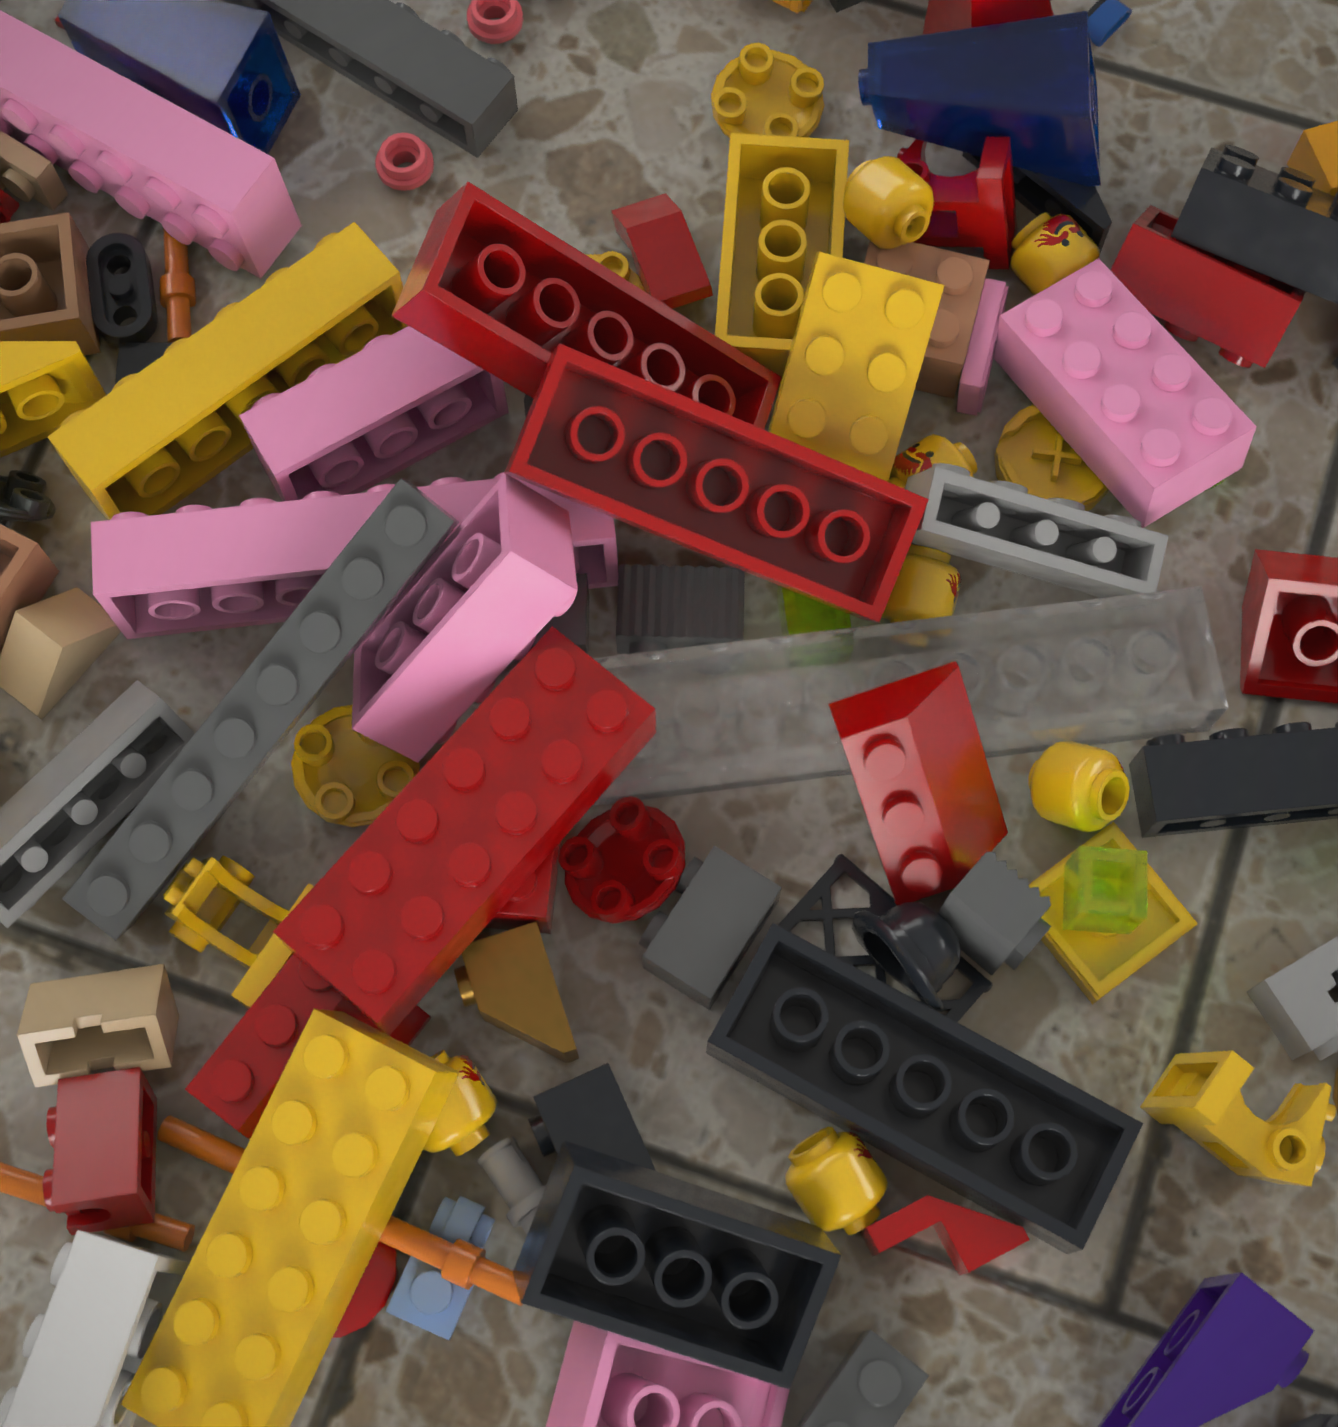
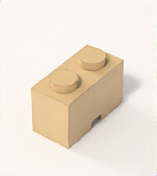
[17,964,179,1088]

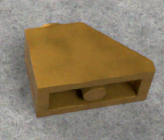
[453,921,580,1063]

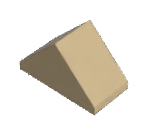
[0,587,121,720]

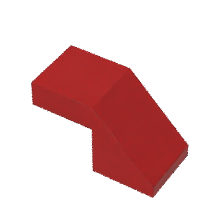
[611,193,713,309]
[860,1195,1030,1276]

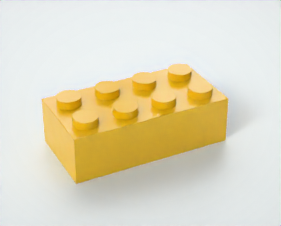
[715,133,849,384]
[768,251,945,482]

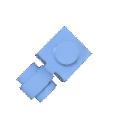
[385,1196,495,1340]

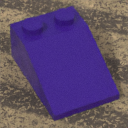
[1097,1272,1314,1427]

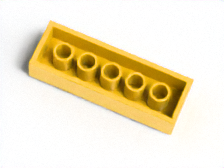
[47,221,408,520]
[120,1009,460,1427]

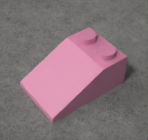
[546,1320,790,1427]

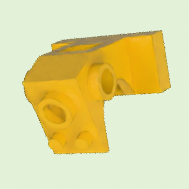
[163,855,314,1009]
[1140,1050,1336,1187]

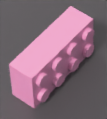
[994,258,1257,528]
[239,326,509,501]
[352,473,578,763]

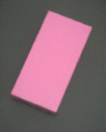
[956,278,1008,416]

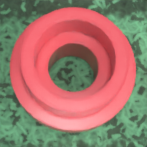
[466,0,523,44]
[375,132,434,191]

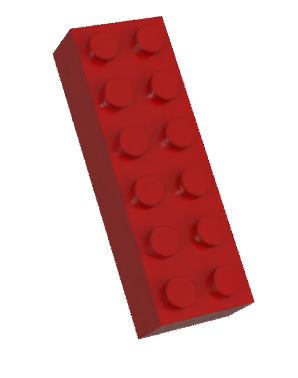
[392,182,782,429]
[504,344,929,623]
[273,626,656,1036]

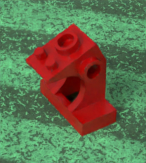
[897,134,1017,270]

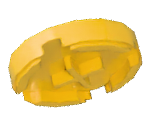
[994,405,1109,511]

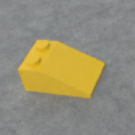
[0,341,107,458]

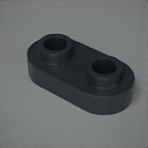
[86,233,158,348]

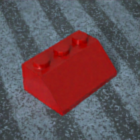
[1110,205,1306,368]
[1240,549,1338,704]
[828,661,1008,905]
[184,953,431,1140]

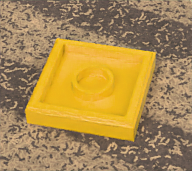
[1029,821,1198,1005]

